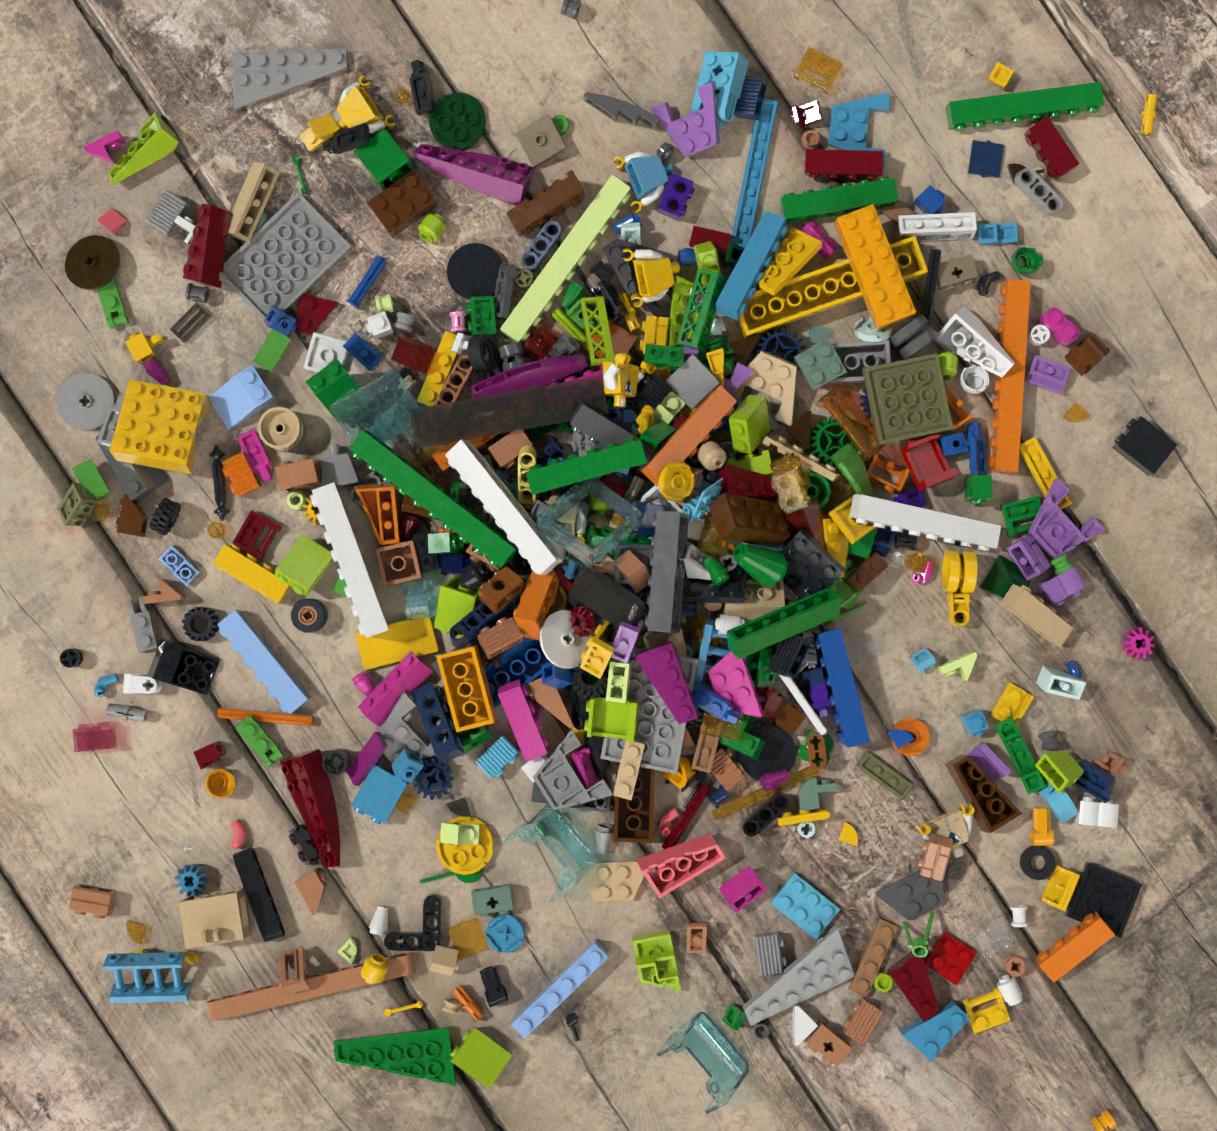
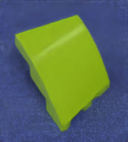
[632,930,682,992]

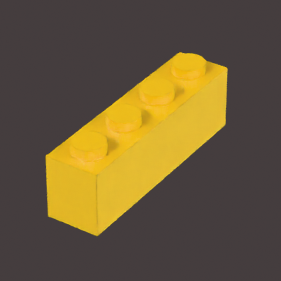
[212,543,292,604]

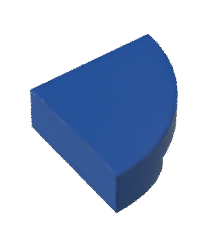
[887,729,914,749]

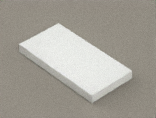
[778,674,827,736]

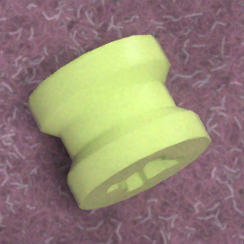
[375,293,394,313]

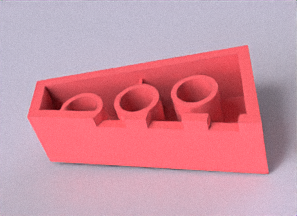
[636,833,725,899]

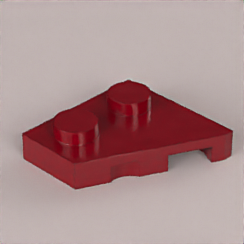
[294,294,339,336]

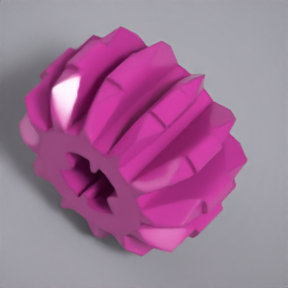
[1120,627,1156,660]

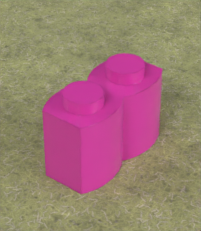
[1038,307,1080,347]

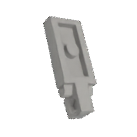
[97,394,124,447]

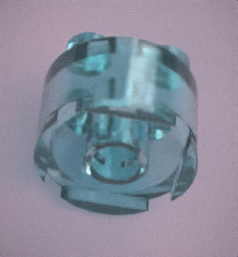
[403,579,436,620]

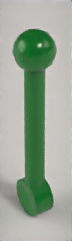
[292,156,308,194]

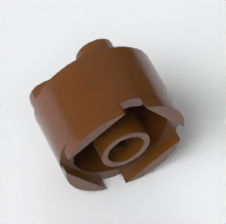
[1065,331,1111,377]

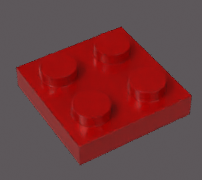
[924,931,977,986]

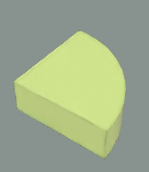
[337,936,357,964]

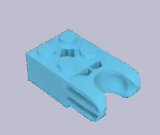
[691,51,749,121]

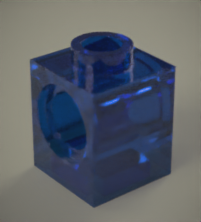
[439,554,470,573]

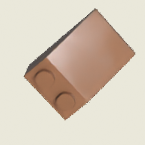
[527,677,574,729]

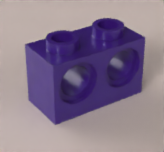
[657,173,695,221]

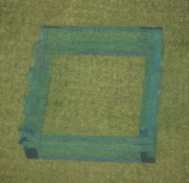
[536,478,643,568]

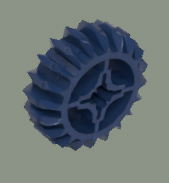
[754,327,806,371]

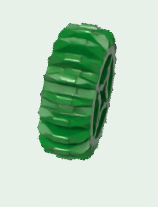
[810,416,861,467]

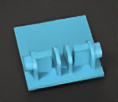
[683,478,723,523]

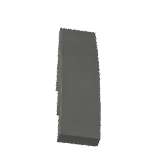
[584,92,660,130]

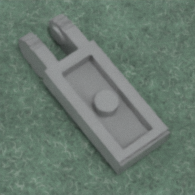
[127,597,159,652]

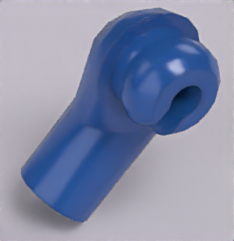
[1065,660,1082,680]

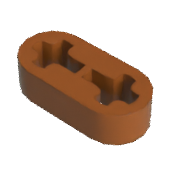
[807,733,827,770]

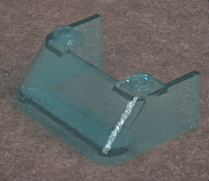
[502,804,597,904]
[657,1012,749,1114]

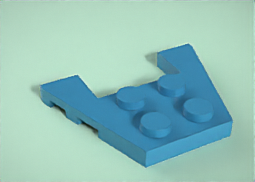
[828,93,890,168]

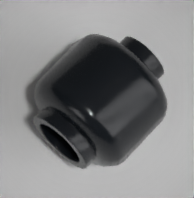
[460,561,489,590]

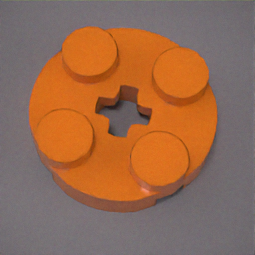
[890,717,930,756]

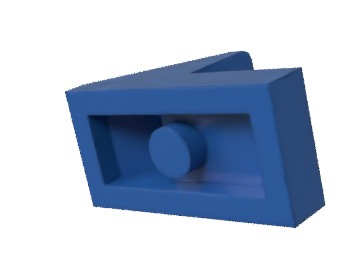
[343,332,382,371]

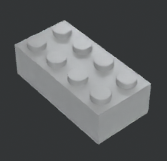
[810,340,891,386]

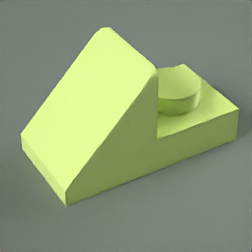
[654,391,686,424]
[937,652,977,681]
[440,823,480,845]

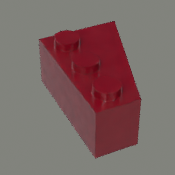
[718,463,782,502]
[886,951,940,1022]

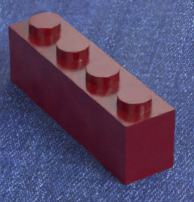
[804,149,883,179]

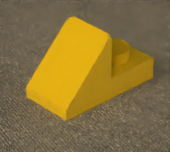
[300,113,341,152]

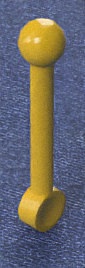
[384,1001,423,1016]

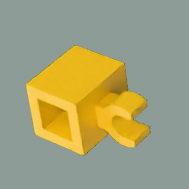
[125,332,165,364]

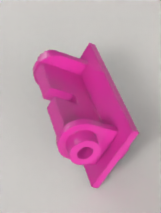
[801,221,838,260]

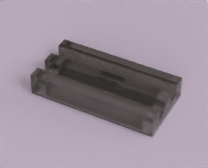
[170,302,211,343]

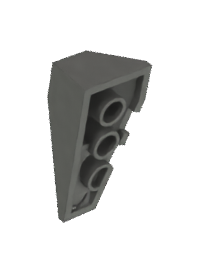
[95,436,169,502]

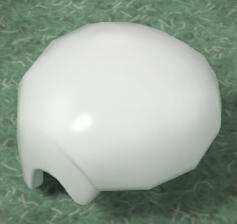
[960,365,990,394]

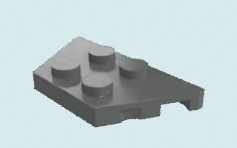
[875,870,943,920]

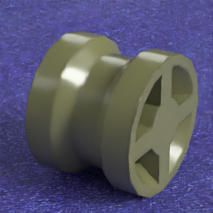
[514,268,534,290]

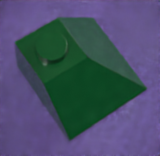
[979,555,1031,601]

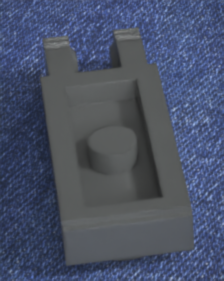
[494,263,517,318]

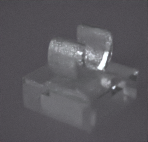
[883,547,908,572]

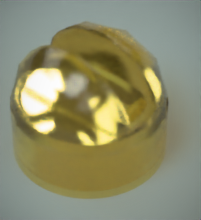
[394,87,410,104]

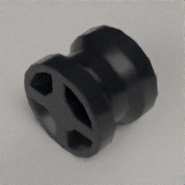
[60,648,84,668]

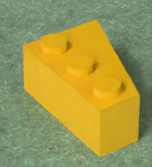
[808,519,849,578]

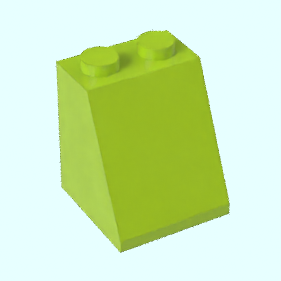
[434,575,482,638]

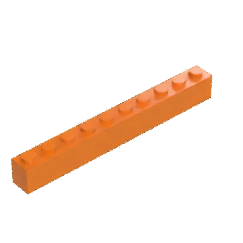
[988,279,1031,473]

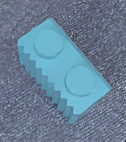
[475,734,520,778]

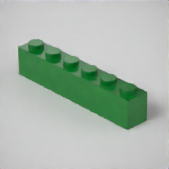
[780,177,899,224]
[526,437,647,495]
[727,587,840,660]

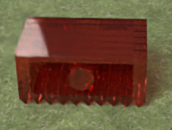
[391,337,436,375]

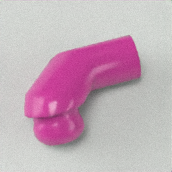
[912,560,935,585]

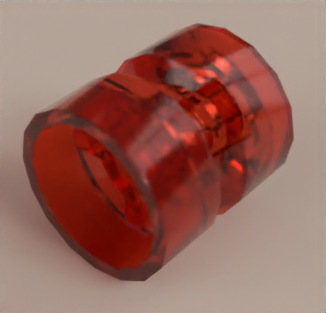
[523,324,558,360]

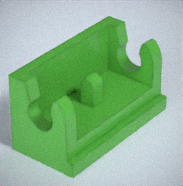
[253,329,291,372]
[72,459,110,501]

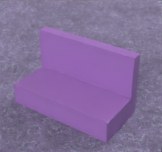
[611,620,644,664]
[967,742,1012,783]

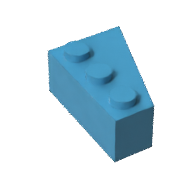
[898,1000,970,1061]

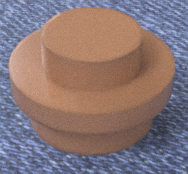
[801,130,821,150]

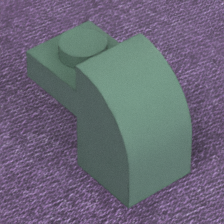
[797,776,837,810]

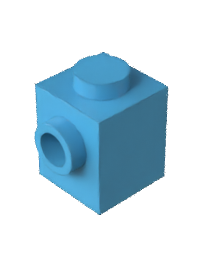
[959,709,989,737]
[391,748,424,783]

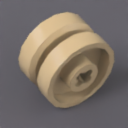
[258,407,305,451]

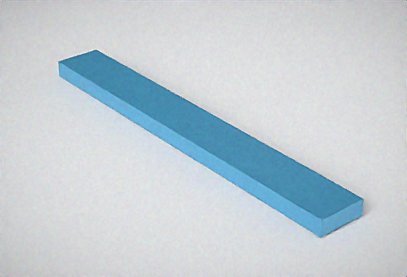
[731,99,778,248]

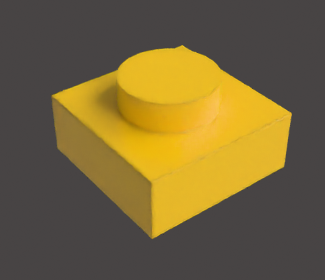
[987,62,1014,90]

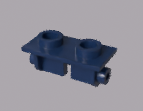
[544,437,564,459]

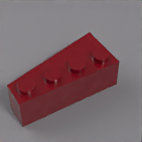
[183,204,231,288]

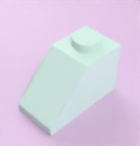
[1036,666,1086,700]

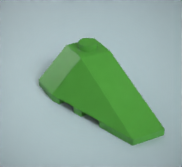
[830,443,874,497]

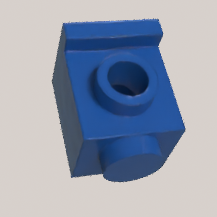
[264,305,297,336]

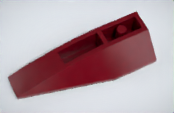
[280,749,340,868]

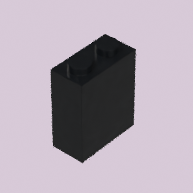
[1112,416,1178,476]

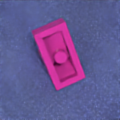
[83,130,126,164]

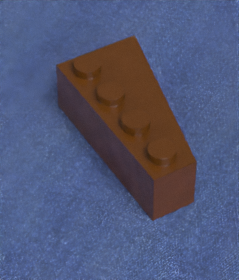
[945,755,1023,833]

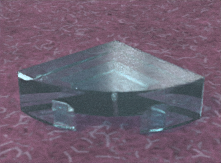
[806,324,829,344]

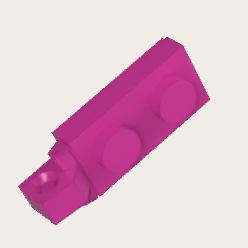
[237,429,273,483]

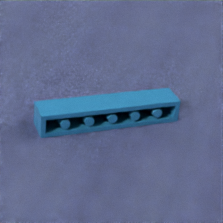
[716,211,788,320]

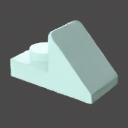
[621,222,641,245]

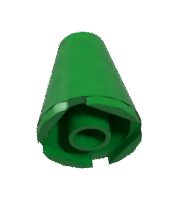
[733,543,788,589]

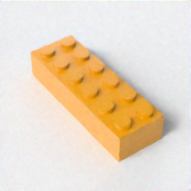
[834,204,916,331]

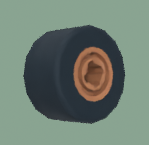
[291,599,328,633]

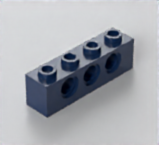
[411,682,465,764]

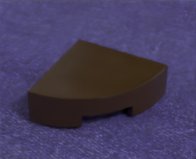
[1007,163,1028,184]

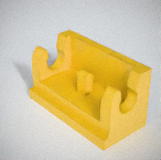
[1041,864,1080,911]

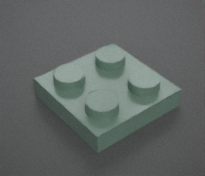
[794,338,847,391]

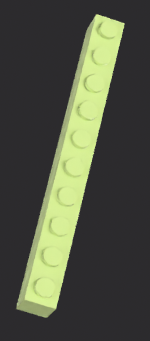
[500,175,631,343]

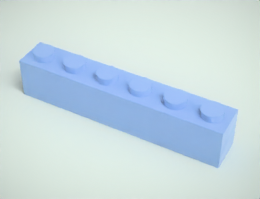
[217,610,311,714]
[511,939,609,1039]

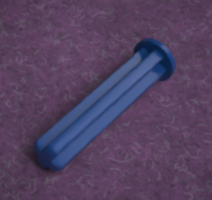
[346,256,387,309]

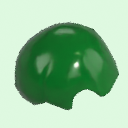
[1011,247,1043,276]

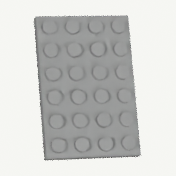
[220,192,352,320]
[600,646,698,774]

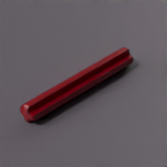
[662,784,710,849]

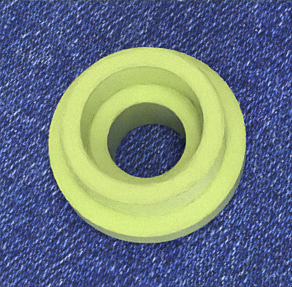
[287,490,306,510]

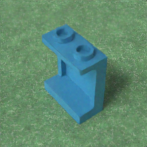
[351,763,409,824]

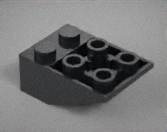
[148,638,220,695]

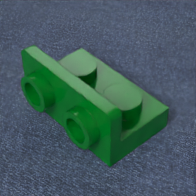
[466,296,496,338]

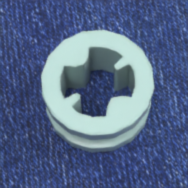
[797,821,815,838]

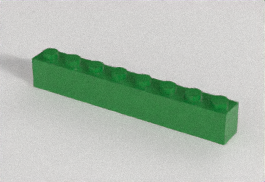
[946,82,1104,131]

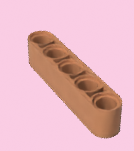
[421,355,475,442]

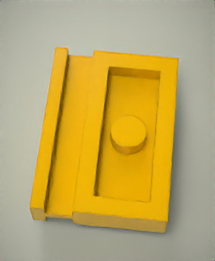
[989,682,1034,725]

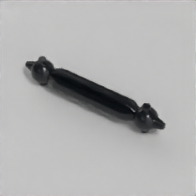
[209,445,230,521]

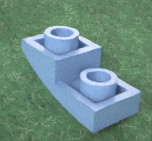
[158,545,200,586]

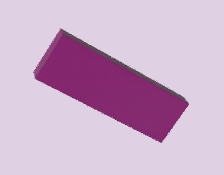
[347,732,388,786]

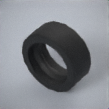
[467,334,500,372]

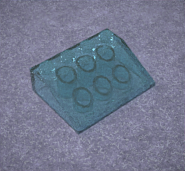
[329,368,426,444]

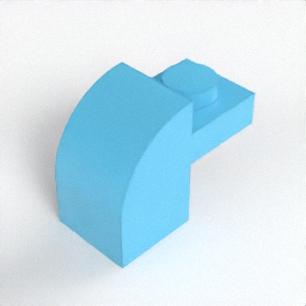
[1036,779,1078,825]

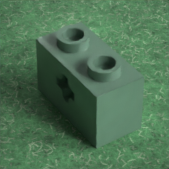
[471,883,514,918]

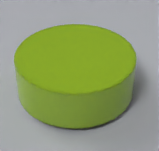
[873,972,893,993]

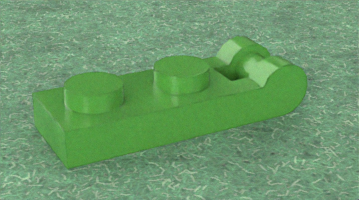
[97,277,129,329]
[235,714,285,768]

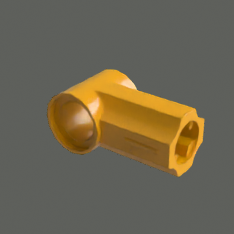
[1030,807,1054,846]

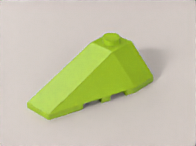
[108,112,179,185]

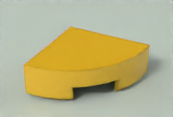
[838,822,858,846]

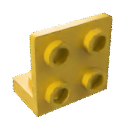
[580,620,615,679]

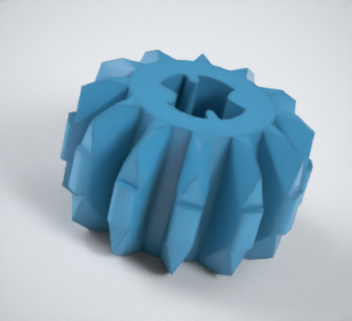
[174,863,208,897]

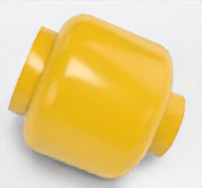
[361,954,389,985]

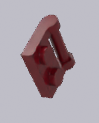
[232,510,282,560]

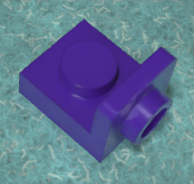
[893,488,927,508]

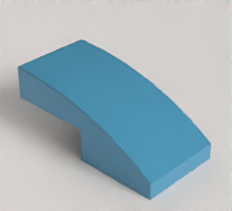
[977,222,1018,245]

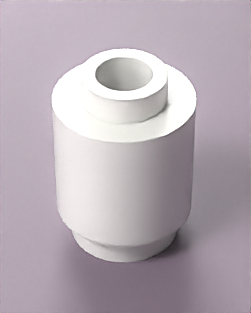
[715,614,744,635]
[997,974,1023,1006]

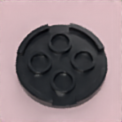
[447,243,503,300]
[738,724,796,781]

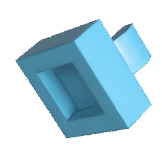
[909,648,936,674]

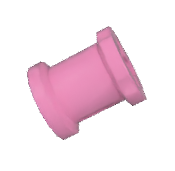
[449,311,467,333]

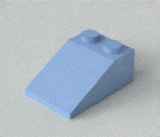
[208,365,277,430]

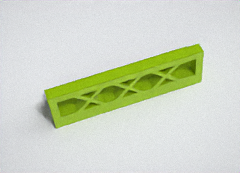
[580,296,615,366]

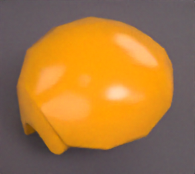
[205,768,236,798]

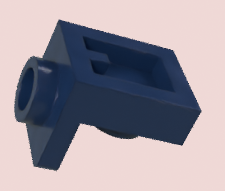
[871,526,896,557]

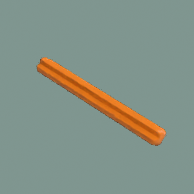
[217,707,313,726]

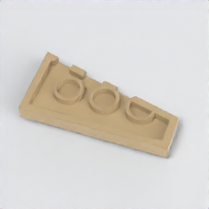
[763,435,840,481]

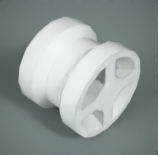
[1027,325,1050,346]

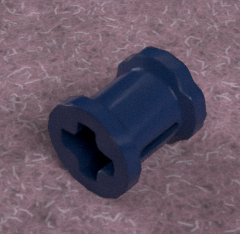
[706,784,732,809]

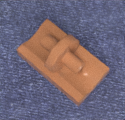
[1093,752,1127,788]

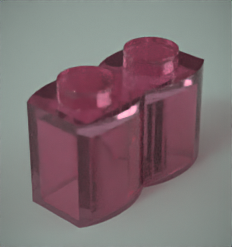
[72,721,117,752]

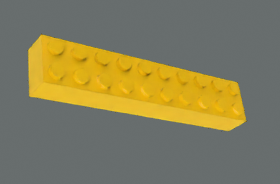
[738,236,928,338]

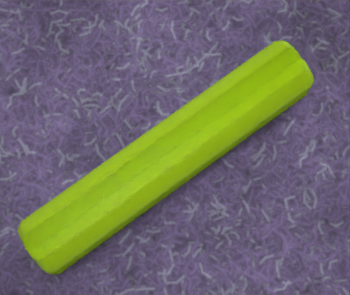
[552,308,589,354]

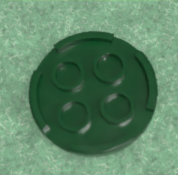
[429,92,486,150]

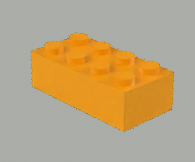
[436,645,498,732]

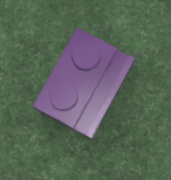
[1024,355,1071,395]

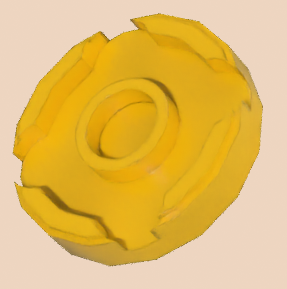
[658,462,695,501]

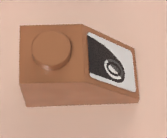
[294,868,327,916]

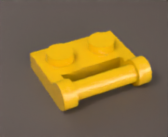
[962,987,1010,1034]

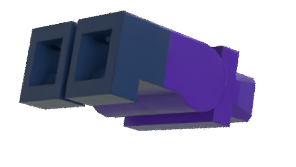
[799,664,831,718]

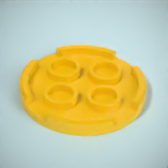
[436,816,494,875]

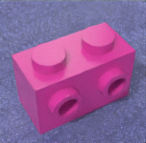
[718,865,767,913]

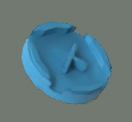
[486,914,524,953]

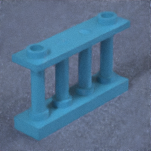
[693,618,747,691]
[103,952,191,1003]

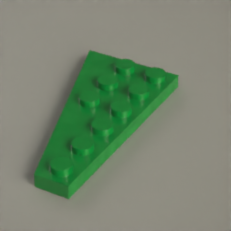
[333,1026,456,1086]

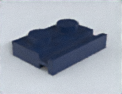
[1074,759,1116,803]

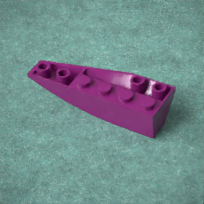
[414,144,535,205]
[471,354,588,414]

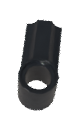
[480,965,509,1007]

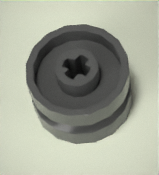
[889,313,939,360]

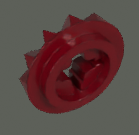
[569,606,594,637]

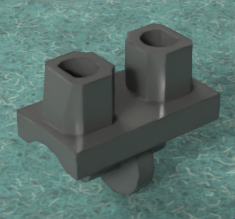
[547,333,580,358]

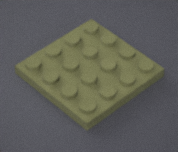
[862,353,953,445]

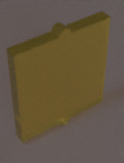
[447,917,488,960]

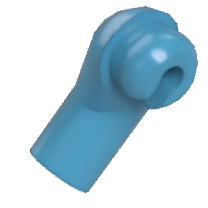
[94,673,119,697]

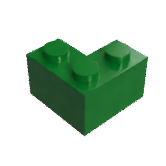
[718,713,765,760]

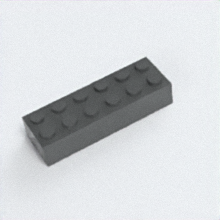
[645,511,689,633]

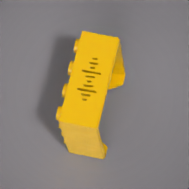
[109,379,211,475]

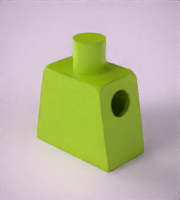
[1035,751,1084,793]

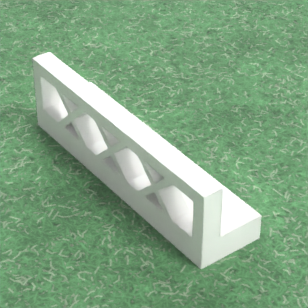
[896,212,977,242]

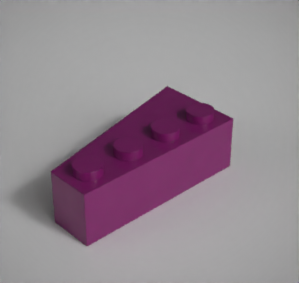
[634,641,699,724]

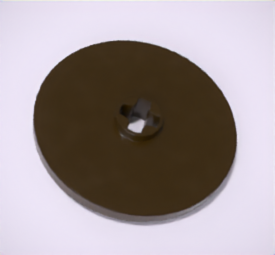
[65,235,120,290]

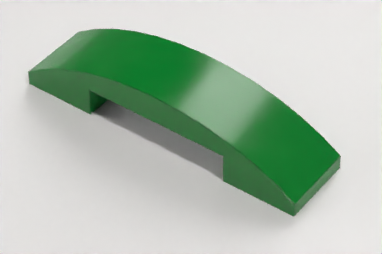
[994,717,1046,795]

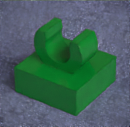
[722,1003,747,1031]

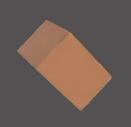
[613,550,649,593]

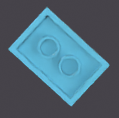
[770,872,840,939]

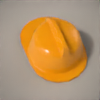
[658,756,696,788]

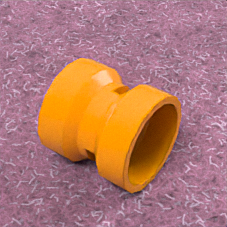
[1090,1109,1117,1131]

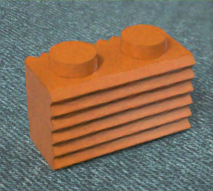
[221,452,262,497]

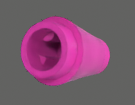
[352,670,376,697]

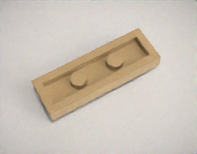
[613,740,645,800]

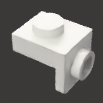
[174,216,196,246]

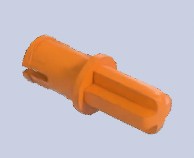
[452,985,485,1021]

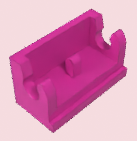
[569,745,600,790]

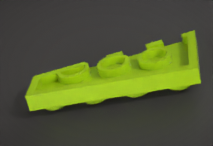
[667,276,699,348]

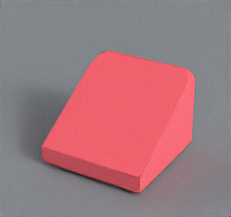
[97,208,127,235]

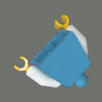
[614,151,673,214]

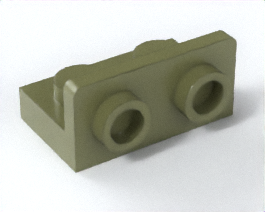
[57,483,98,526]

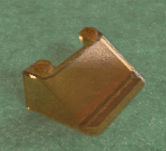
[815,384,887,462]

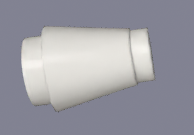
[369,906,389,936]

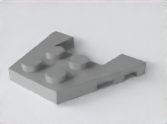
[378,691,447,763]
[533,730,613,811]

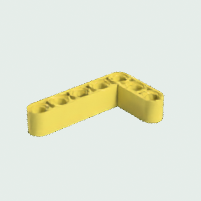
[518,445,573,540]

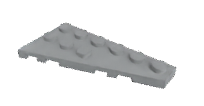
[232,49,348,111]
[742,926,855,1026]

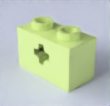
[606,659,632,703]

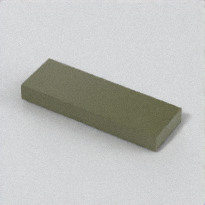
[855,751,914,801]

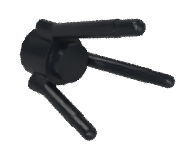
[665,763,708,809]

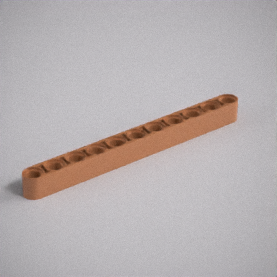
[207,952,416,1021]

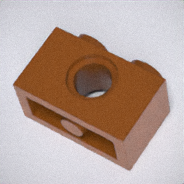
[478,565,524,614]

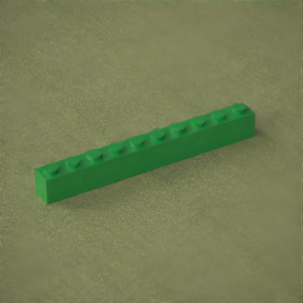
[349,429,519,568]

